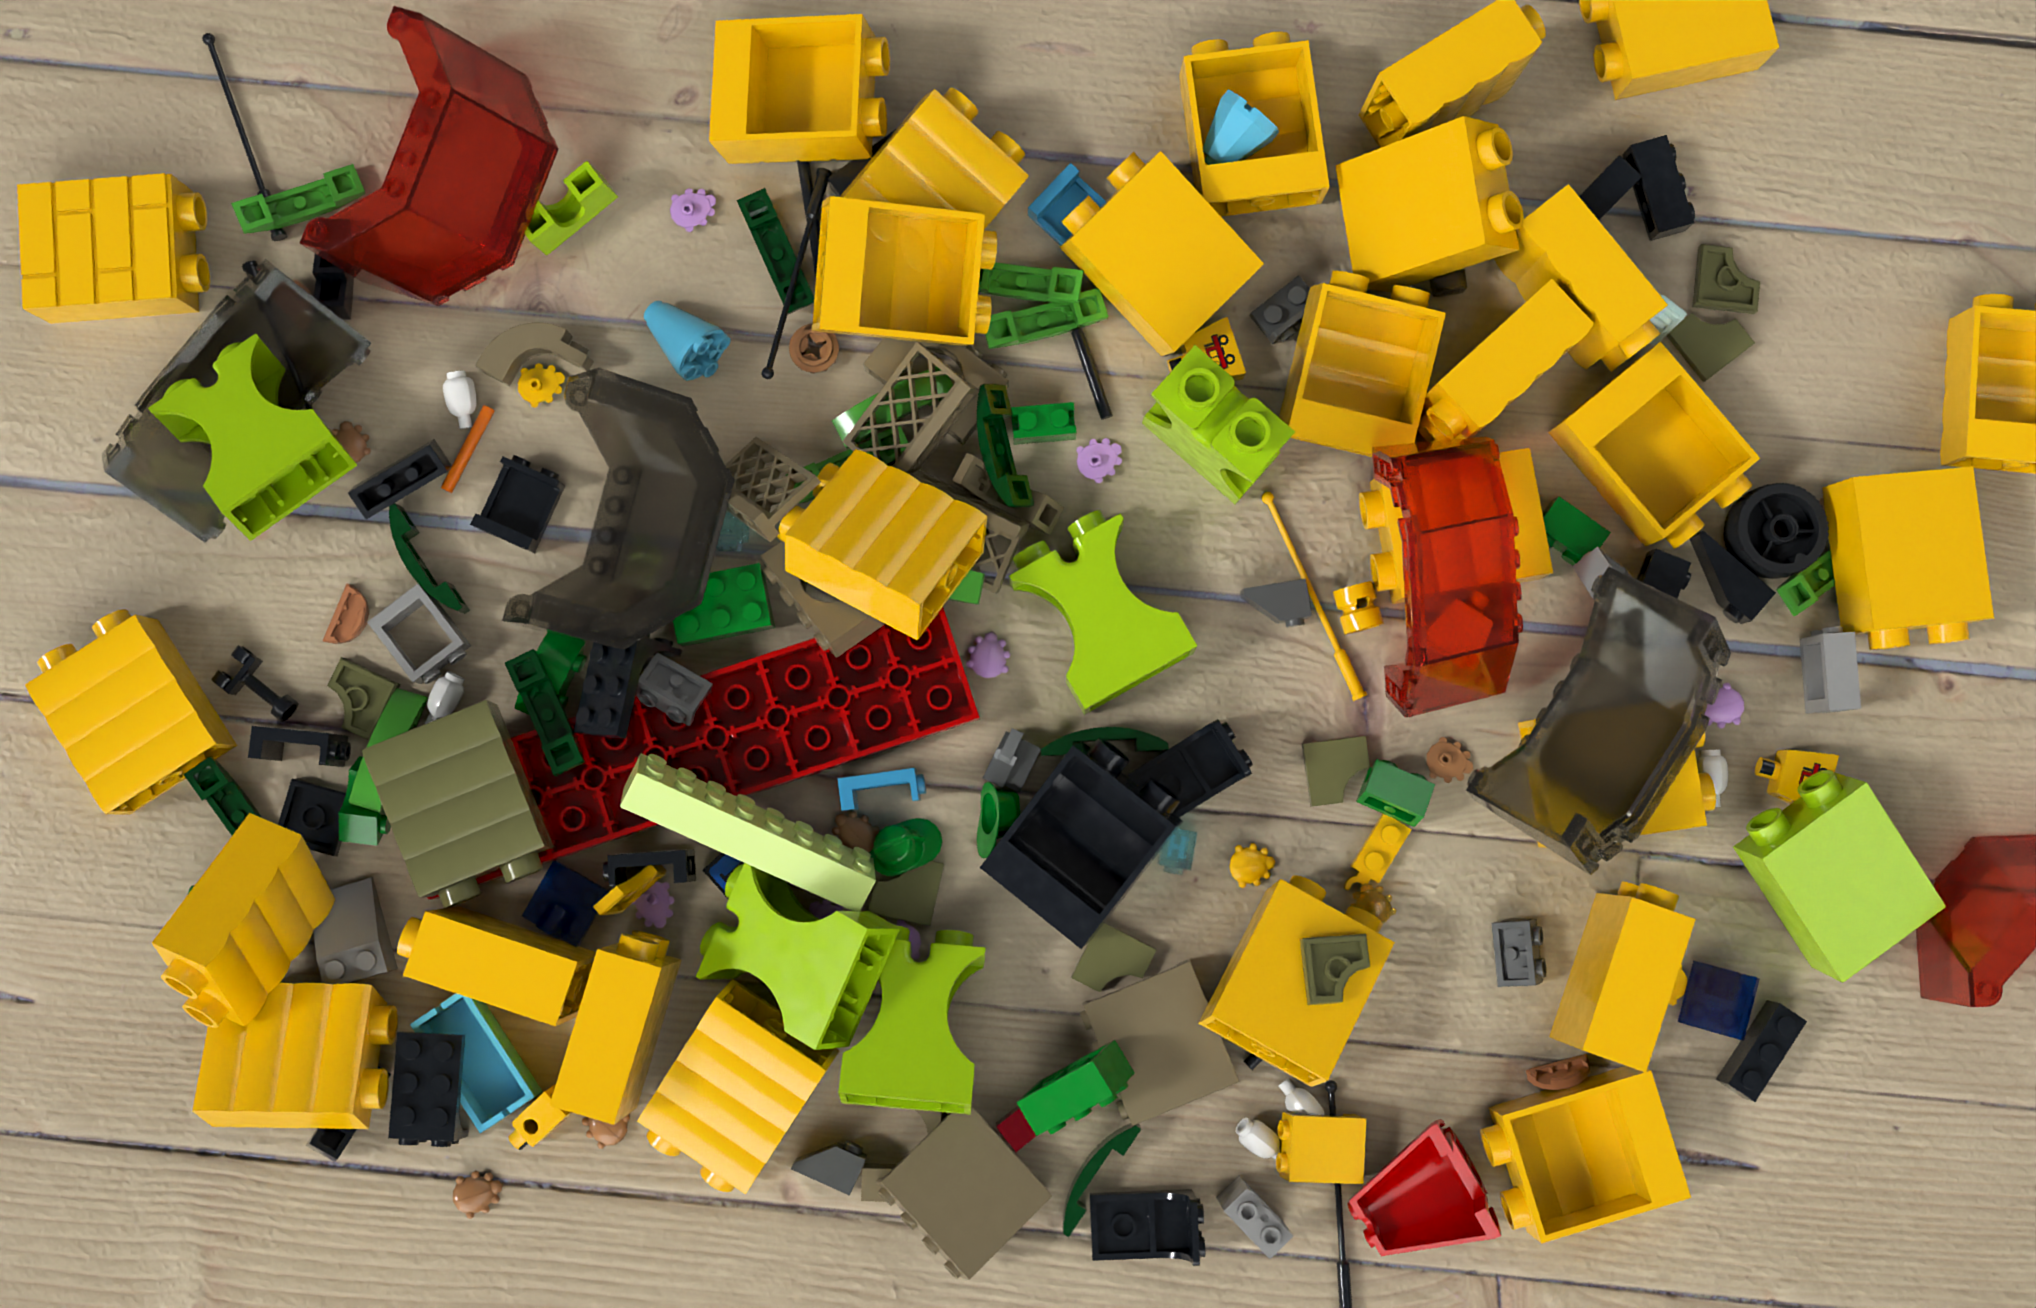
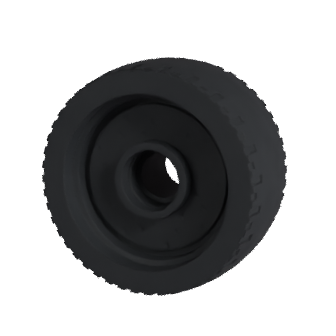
[1723,483,1829,579]

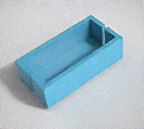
[410,993,543,1133]

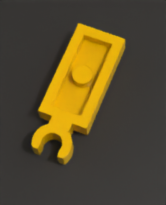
[1343,813,1412,899]

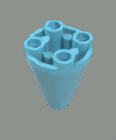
[644,300,731,381]

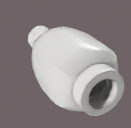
[443,371,476,429]
[424,671,465,724]
[1697,750,1728,807]
[1279,1078,1324,1115]
[1235,1117,1280,1160]

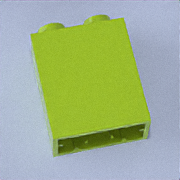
[1733,770,1946,983]

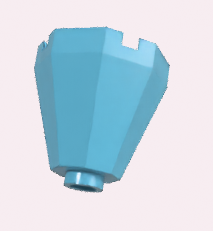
[1203,89,1279,165]

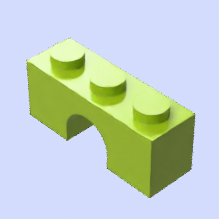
[515,161,618,255]

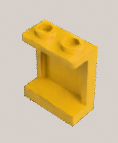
[1276,1112,1366,1184]

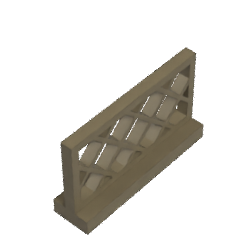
[842,342,979,474]
[695,437,821,542]
[909,470,1030,594]

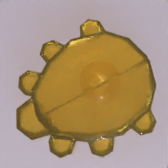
[1350,883,1397,924]

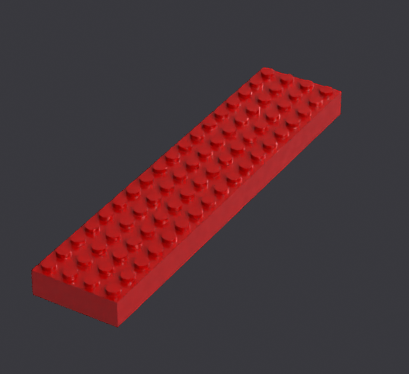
[427,607,980,900]

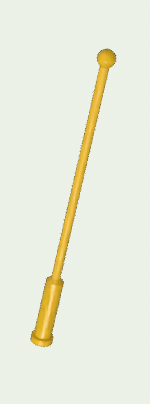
[1262,492,1367,701]

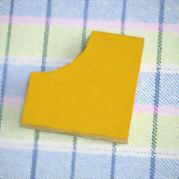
[593,865,667,915]

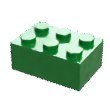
[666,563,775,647]
[1016,1040,1135,1136]

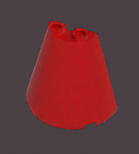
[1347,1119,1502,1256]

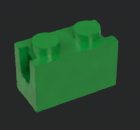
[1011,402,1077,445]
[1542,496,1611,565]
[1356,759,1435,827]

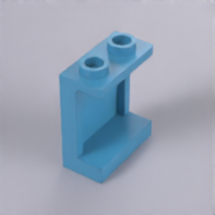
[1028,163,1106,246]
[837,768,926,811]

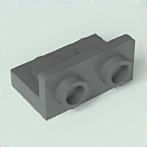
[1249,275,1310,344]
[636,652,713,726]
[1492,919,1547,987]

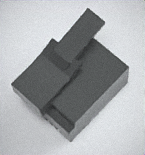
[983,728,1041,793]

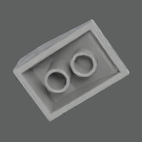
[313,877,398,984]

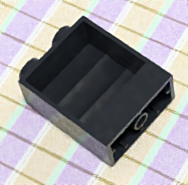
[980,737,1183,949]

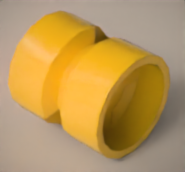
[1332,581,1384,635]

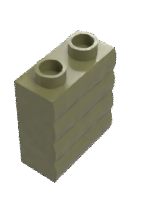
[361,700,554,909]

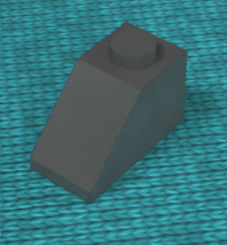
[1240,578,1312,628]
[791,1141,867,1196]

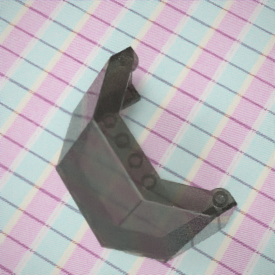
[101,259,372,543]
[502,368,735,650]
[1466,566,1731,875]

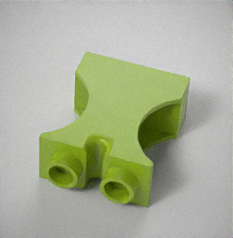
[148,333,357,541]
[1142,345,1295,505]
[1009,510,1197,715]
[695,863,900,1050]
[838,925,985,1115]

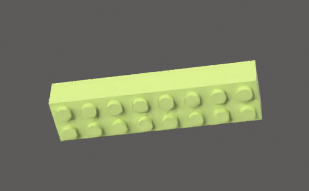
[620,753,876,911]

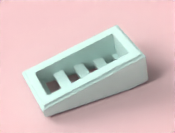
[1650,295,1687,345]

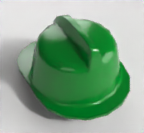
[976,782,1020,859]
[868,818,943,876]

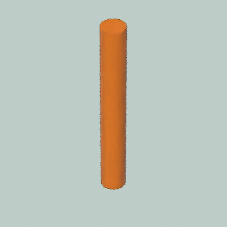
[440,405,495,493]

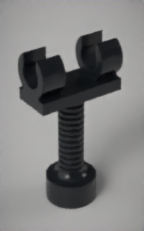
[211,645,299,722]

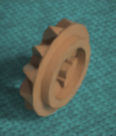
[789,324,839,374]

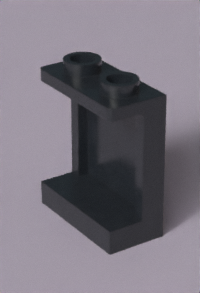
[470,455,565,554]
[248,726,351,767]
[603,849,696,888]

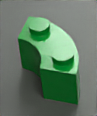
[514,627,587,715]
[338,756,391,846]

